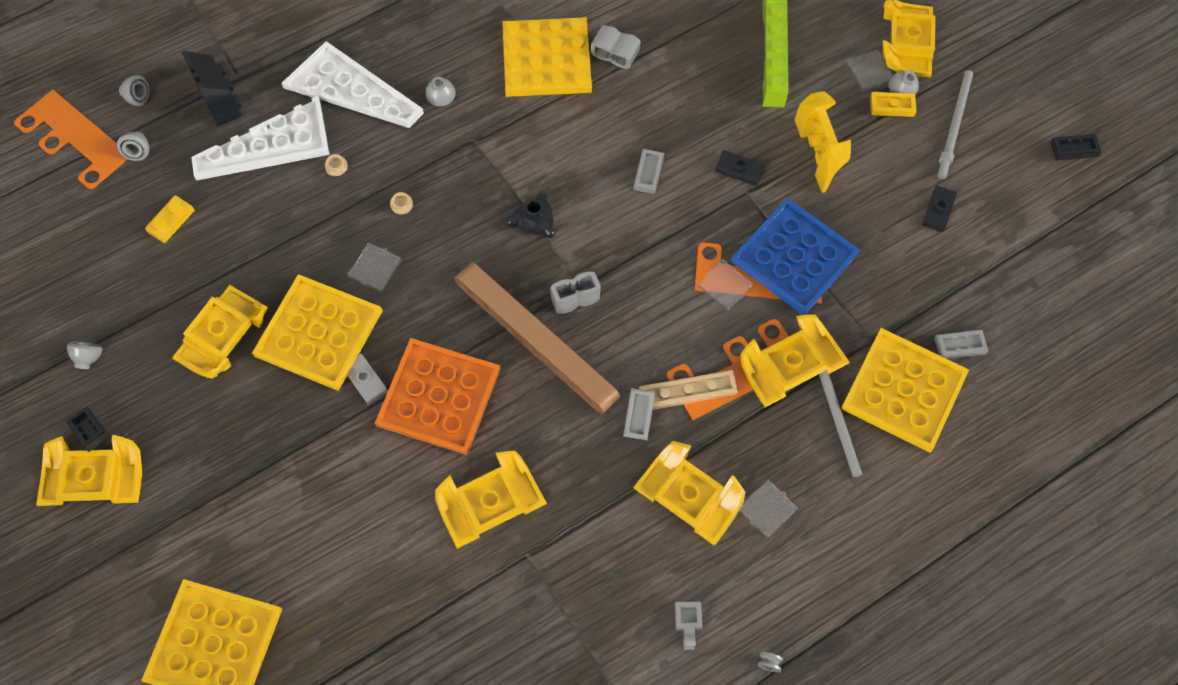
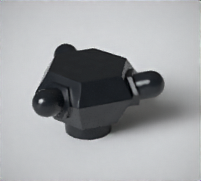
[506,192,555,238]

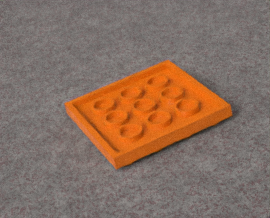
[375,338,501,455]

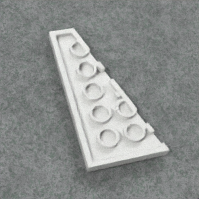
[282,41,424,128]
[192,96,330,180]

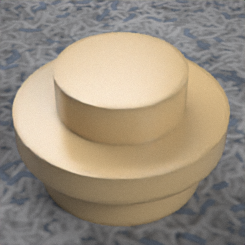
[325,154,348,176]
[390,192,413,215]

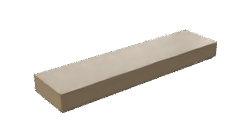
[639,370,738,410]

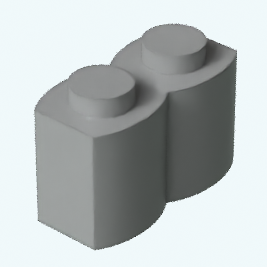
[591,25,641,69]
[550,272,601,314]

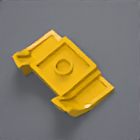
[882,0,935,78]
[795,91,851,193]
[172,285,267,379]
[741,315,849,407]
[36,435,142,506]
[633,441,745,546]
[435,451,547,549]

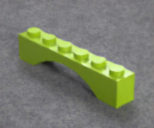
[763,0,788,107]

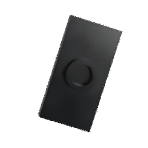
[1050,134,1102,161]
[715,150,765,186]
[922,185,957,232]
[66,406,110,452]

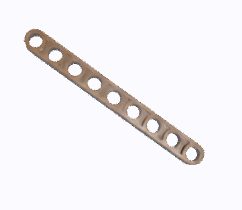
[454,262,620,414]

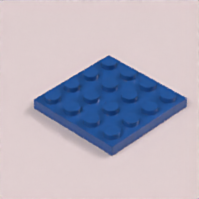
[731,198,861,315]

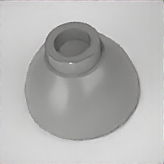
[889,70,919,95]
[119,75,150,106]
[425,77,456,106]
[117,132,149,161]
[67,341,103,369]

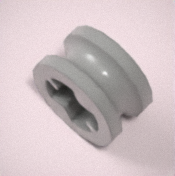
[757,652,783,672]

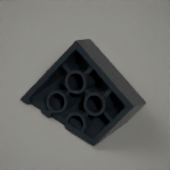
[181,51,242,127]

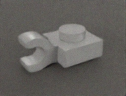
[675,602,703,650]

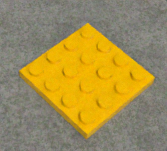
[502,17,592,97]
[252,274,382,391]
[841,328,969,453]
[141,579,282,685]

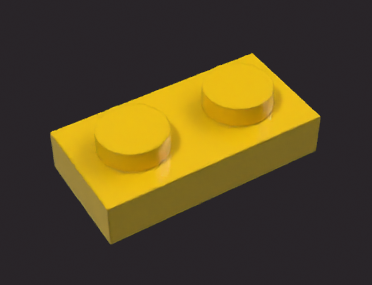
[870,92,916,117]
[145,195,195,243]

